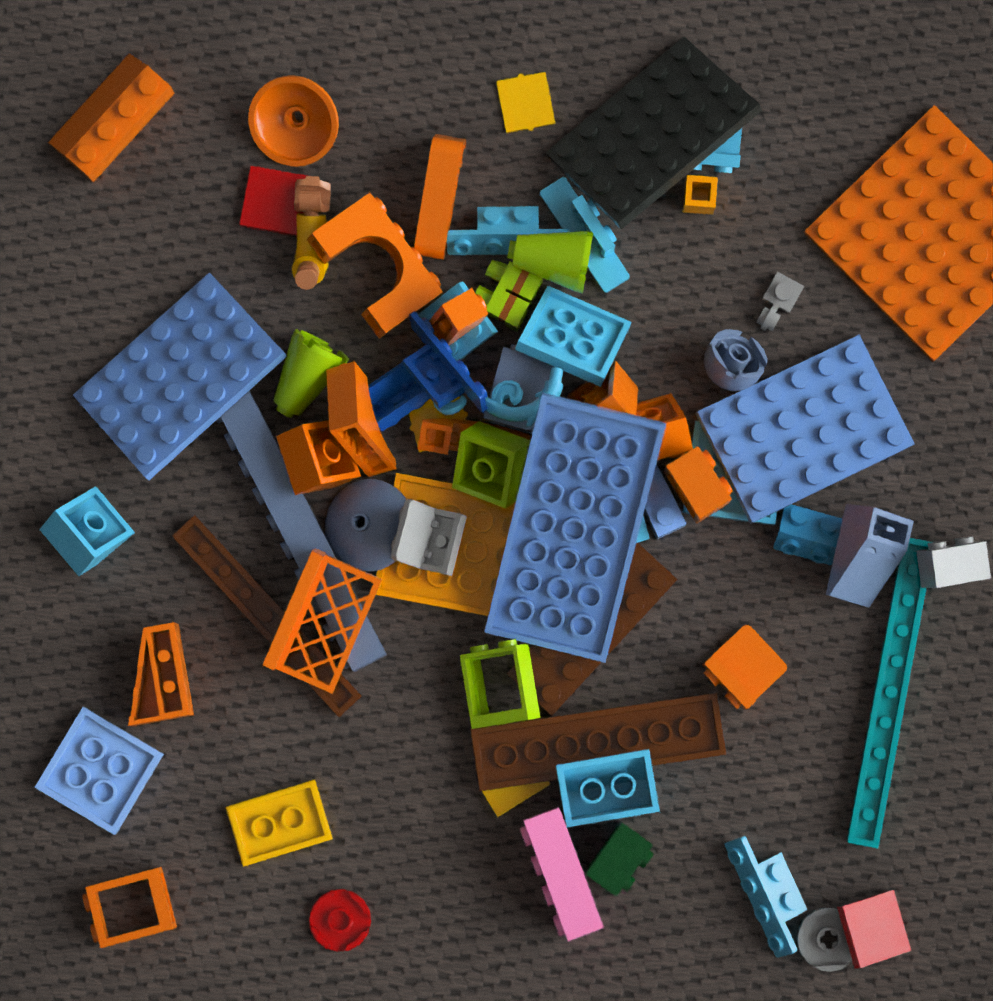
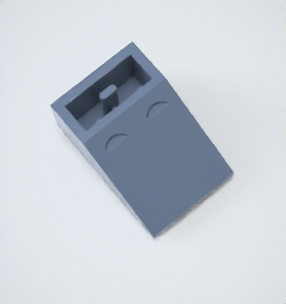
[826,504,914,608]

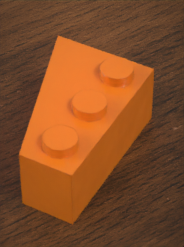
[128,622,194,726]

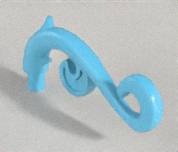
[433,367,563,427]

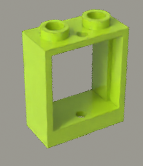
[460,639,541,729]

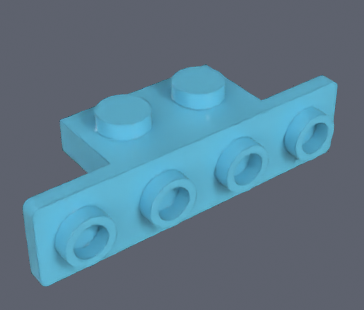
[540,177,630,293]
[447,206,569,255]
[725,836,807,958]

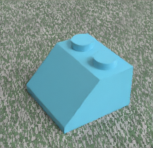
[39,486,135,576]

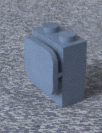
[484,344,554,435]

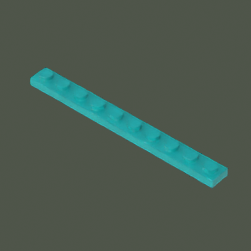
[846,538,931,849]

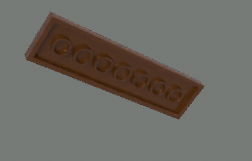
[471,693,726,791]

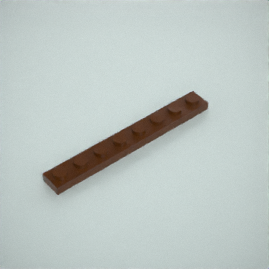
[172,515,362,718]

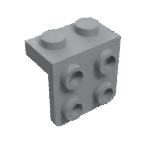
[391,499,467,576]

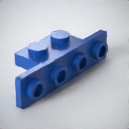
[403,311,488,413]
[368,362,430,431]

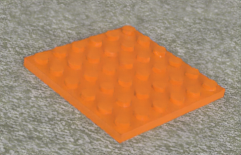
[804,105,993,362]

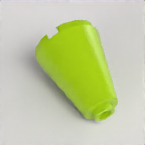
[507,231,593,293]
[273,329,349,418]

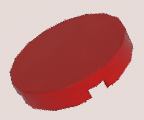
[309,889,371,952]

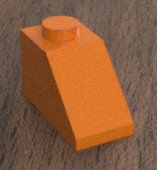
[429,288,488,346]

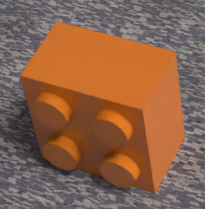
[276,420,361,495]
[663,446,733,524]

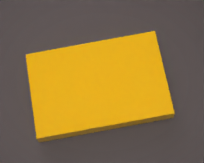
[225,779,333,867]

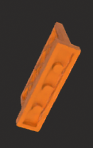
[263,548,382,694]

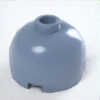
[704,329,768,391]

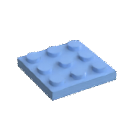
[35,707,164,835]

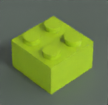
[452,421,531,509]

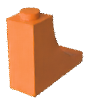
[326,361,396,477]

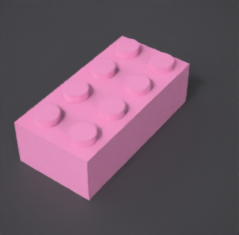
[520,806,604,941]

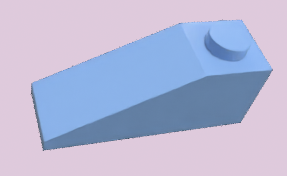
[644,464,686,539]

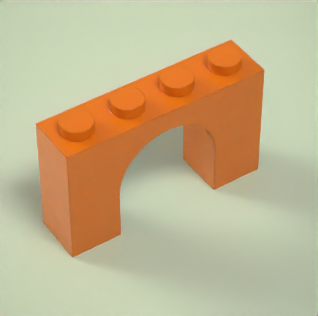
[307,193,443,339]

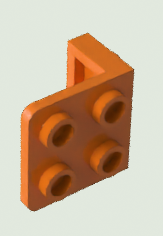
[702,625,787,710]

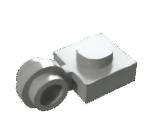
[756,272,804,331]

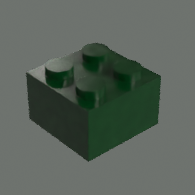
[584,821,654,897]

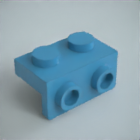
[773,504,842,565]

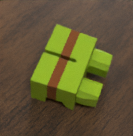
[475,260,543,332]

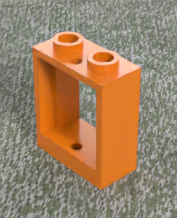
[83,867,177,948]

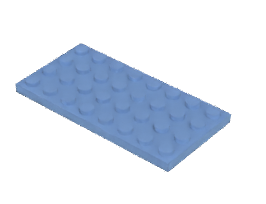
[484,393,666,663]

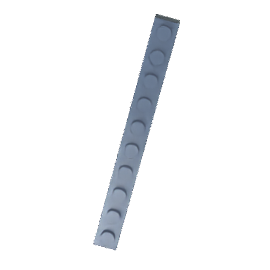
[216,390,387,672]

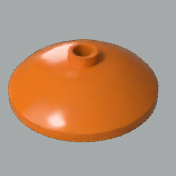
[248,75,339,166]

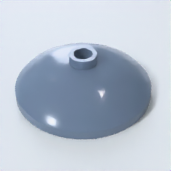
[325,479,406,572]

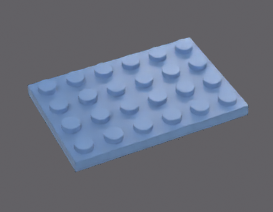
[73,272,287,481]
[695,335,915,524]

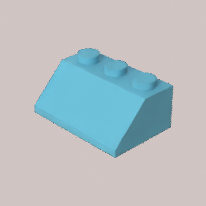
[556,749,660,827]

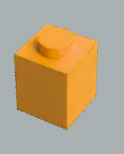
[683,175,718,215]

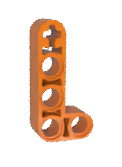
[414,134,466,260]

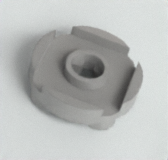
[797,907,852,972]

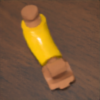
[292,176,331,290]

